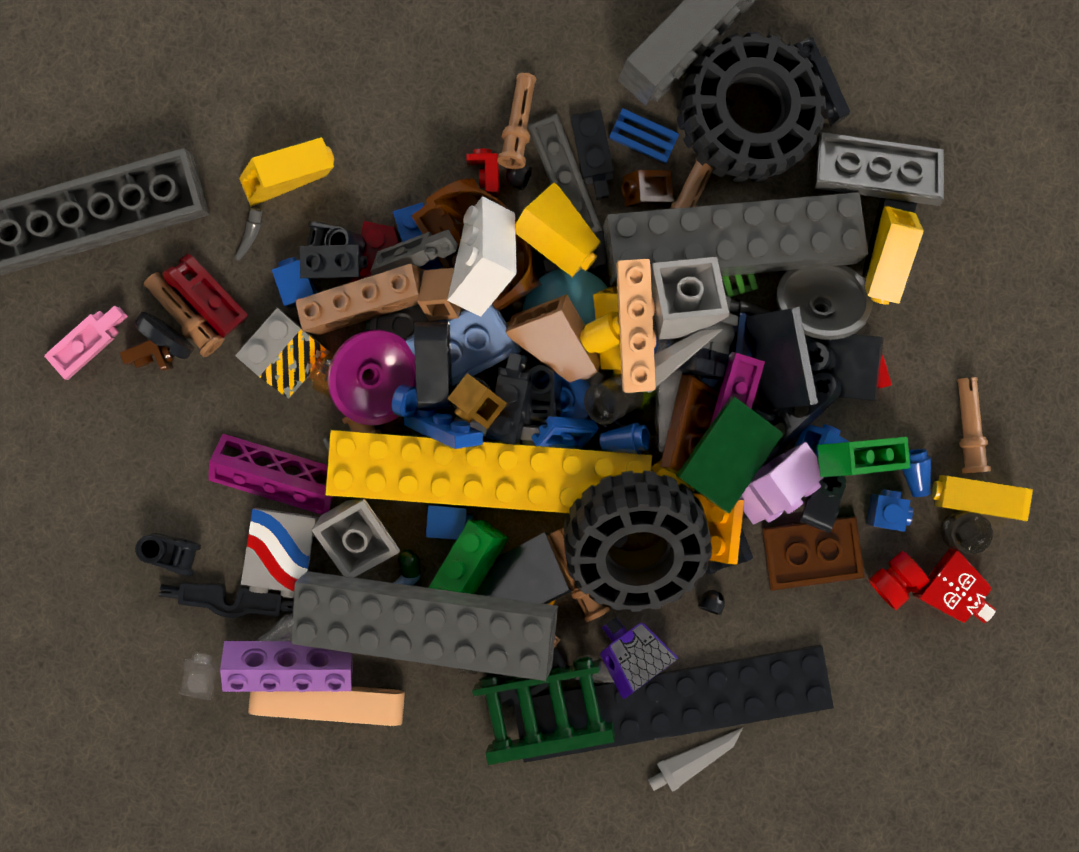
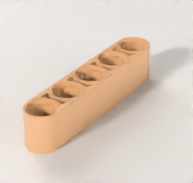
[248,686,405,726]

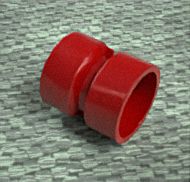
[868,551,930,611]

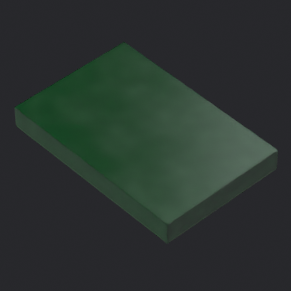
[676,396,783,513]

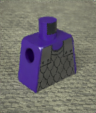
[600,617,678,699]

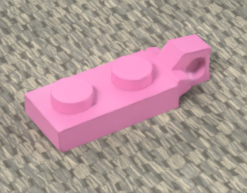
[44,306,128,380]

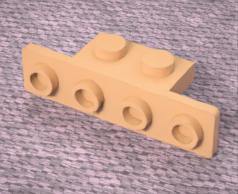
[616,259,656,393]

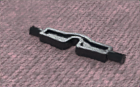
[159,582,294,618]

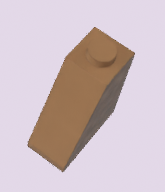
[505,294,601,382]

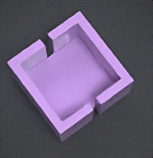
[739,442,823,525]

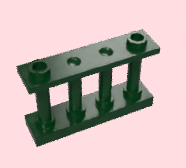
[472,657,615,765]

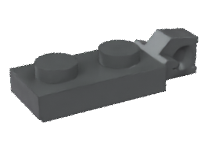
[370,230,458,275]

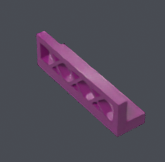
[710,352,765,425]
[208,434,334,515]

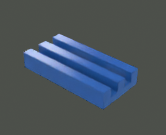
[609,108,679,164]
[531,416,599,449]

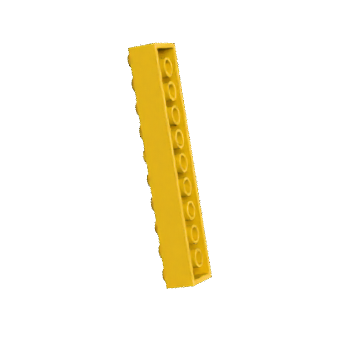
[326,430,652,513]

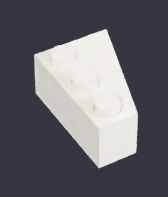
[447,196,517,317]

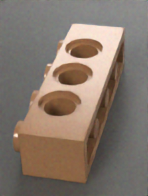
[295,264,425,335]

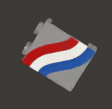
[241,508,320,598]

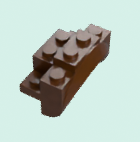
[411,178,542,311]

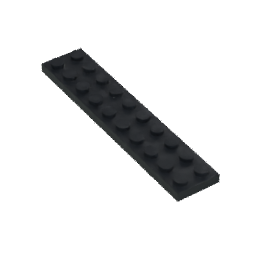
[514,645,834,763]

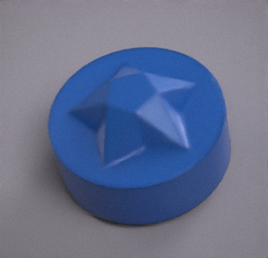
[392,384,418,418]

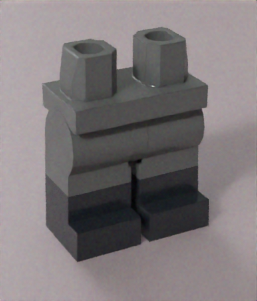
[674,296,738,379]

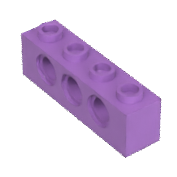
[220,641,353,692]

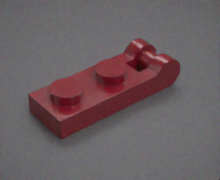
[163,254,248,338]

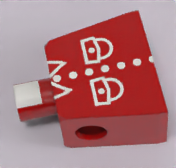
[913,548,996,623]

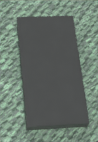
[815,132,944,206]

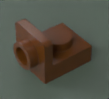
[622,170,673,207]
[119,340,174,371]

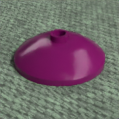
[328,330,416,425]

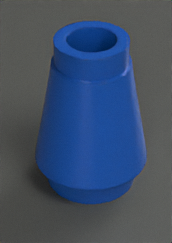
[600,423,650,455]
[902,449,931,497]

